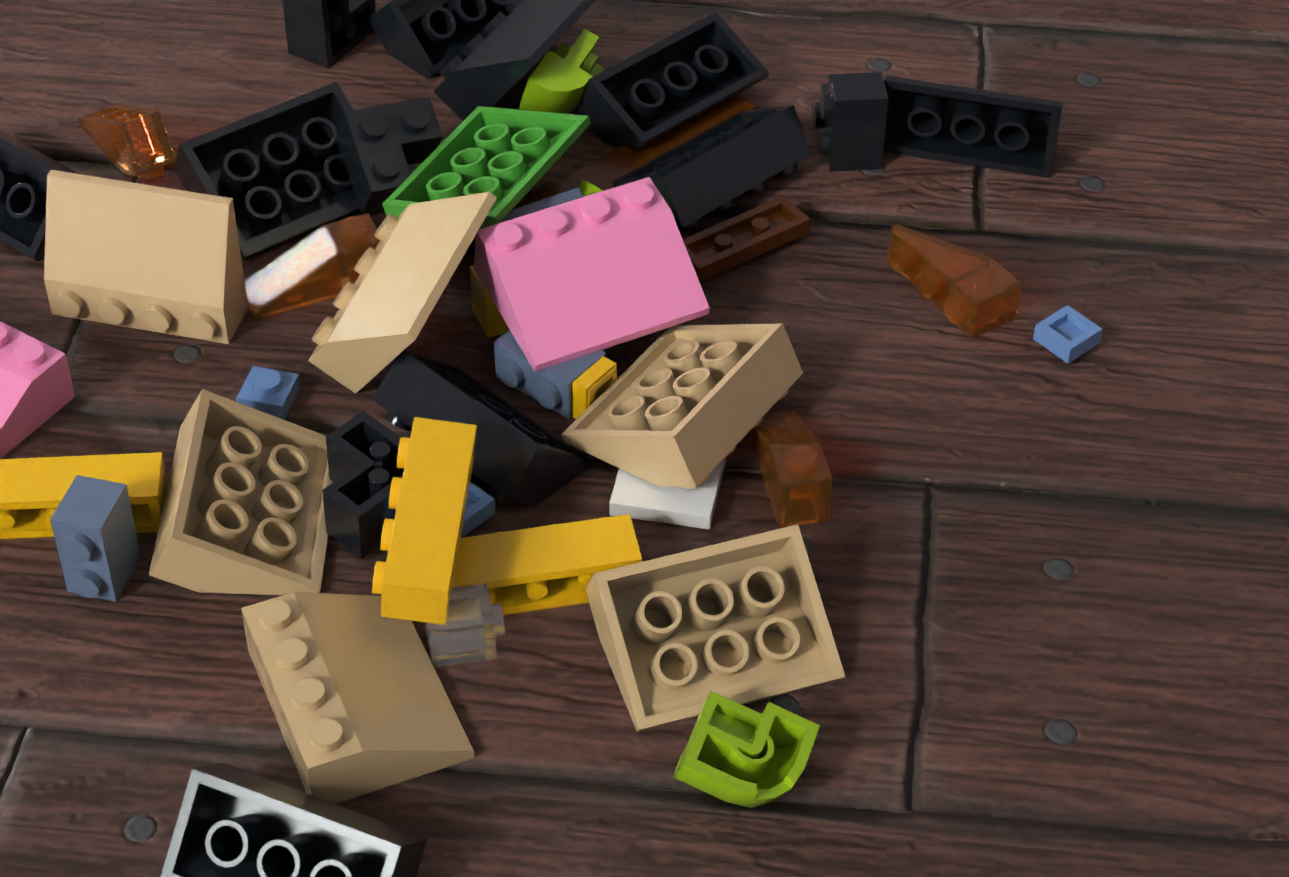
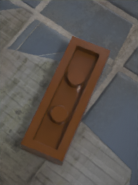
[683,195,811,282]

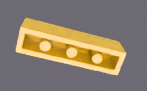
[372,417,477,625]
[0,452,168,539]
[433,514,642,626]

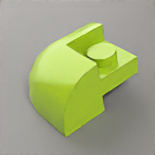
[519,28,606,114]
[673,690,820,808]

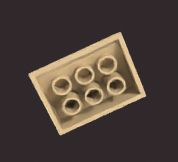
[44,170,248,344]
[308,192,497,394]
[561,323,803,489]
[149,389,333,595]
[586,524,845,732]
[241,592,475,804]

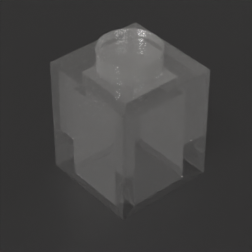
[425,583,505,667]

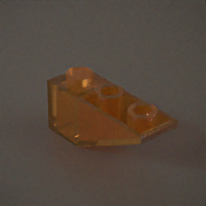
[888,224,1022,339]

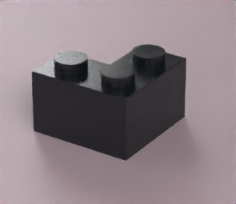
[282,0,376,69]
[812,72,888,172]
[336,97,443,216]
[322,411,404,559]

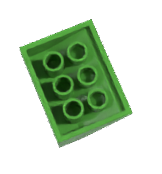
[382,106,591,229]

